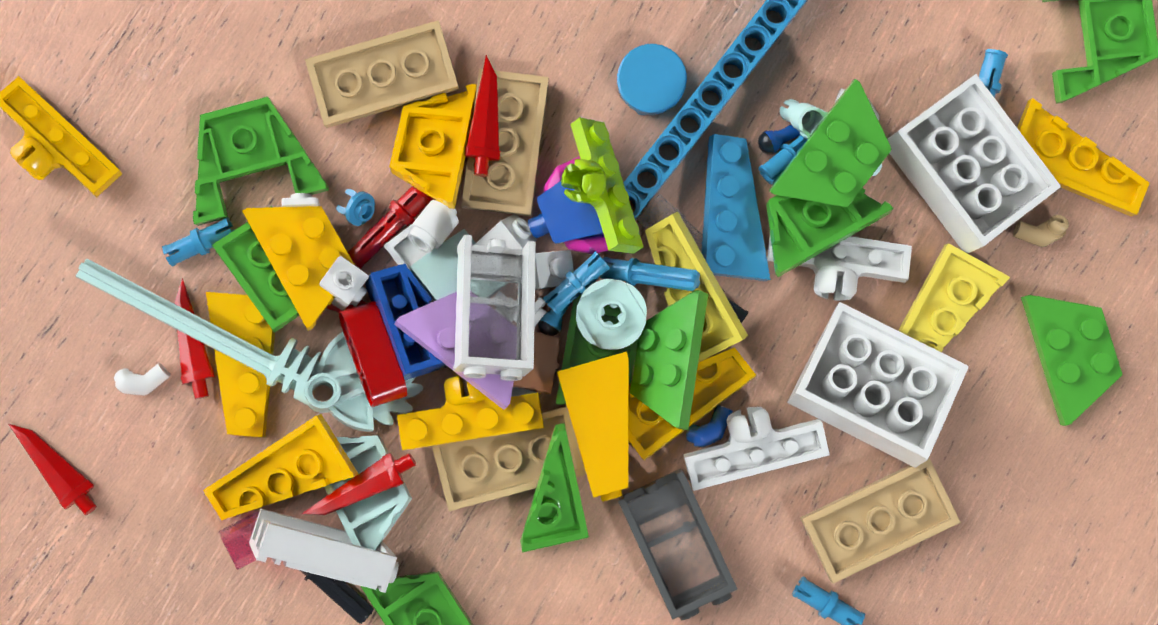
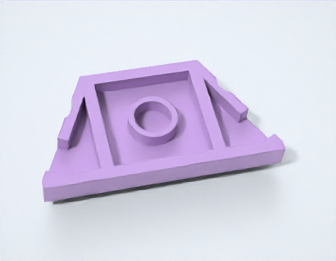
[394,291,517,410]

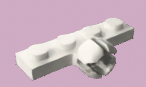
[767,236,912,301]
[683,407,830,491]

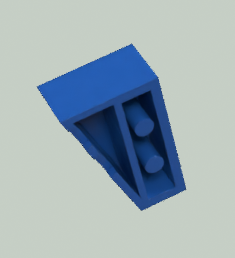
[365,263,448,380]

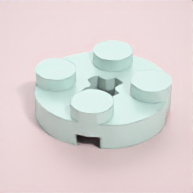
[576,279,647,350]

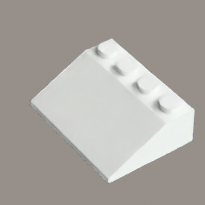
[887,74,1061,254]
[787,302,969,468]

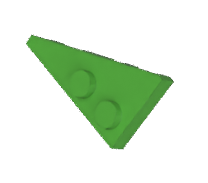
[520,423,589,552]

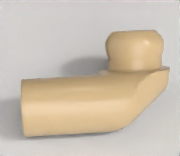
[1013,215,1069,247]

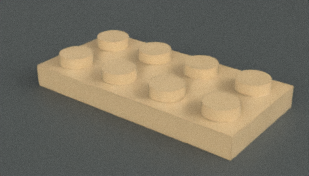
[305,20,459,128]
[461,68,549,216]
[432,406,586,511]
[800,458,961,584]

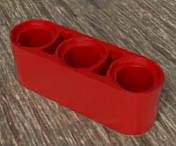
[339,301,408,407]

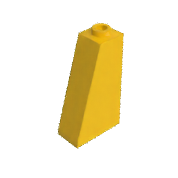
[557,351,629,501]

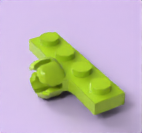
[561,117,643,254]

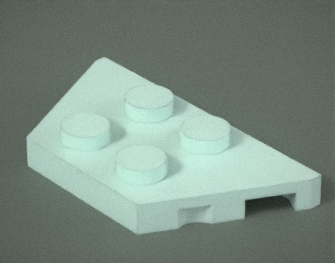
[324,435,412,550]

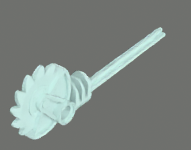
[76,259,423,432]

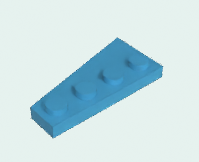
[702,134,771,281]

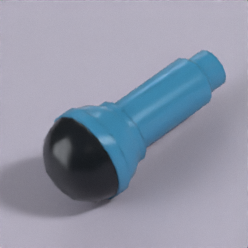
[538,304,570,336]

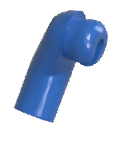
[686,405,733,447]

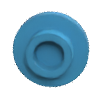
[336,189,375,226]

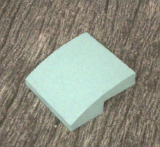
[410,229,508,301]

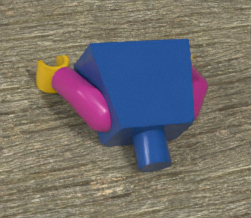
[528,156,609,254]

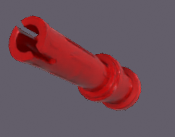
[347,186,435,270]

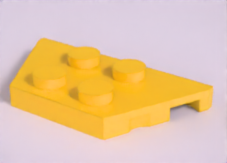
[389,84,477,209]
[242,206,354,331]

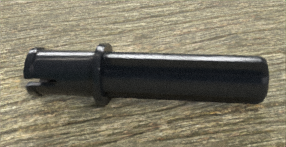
[299,570,374,624]

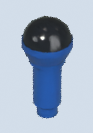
[758,125,800,154]

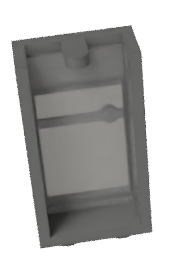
[617,469,737,620]

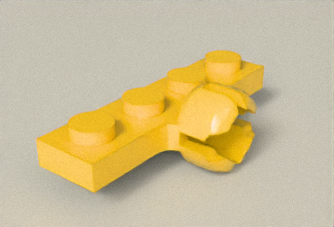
[0,76,122,198]
[397,376,544,450]

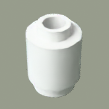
[408,200,459,253]

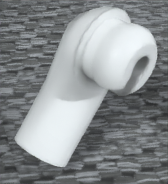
[114,363,170,396]

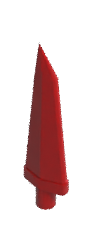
[465,55,501,177]
[175,278,215,399]
[8,424,97,516]
[302,453,416,515]

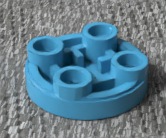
[617,44,687,116]

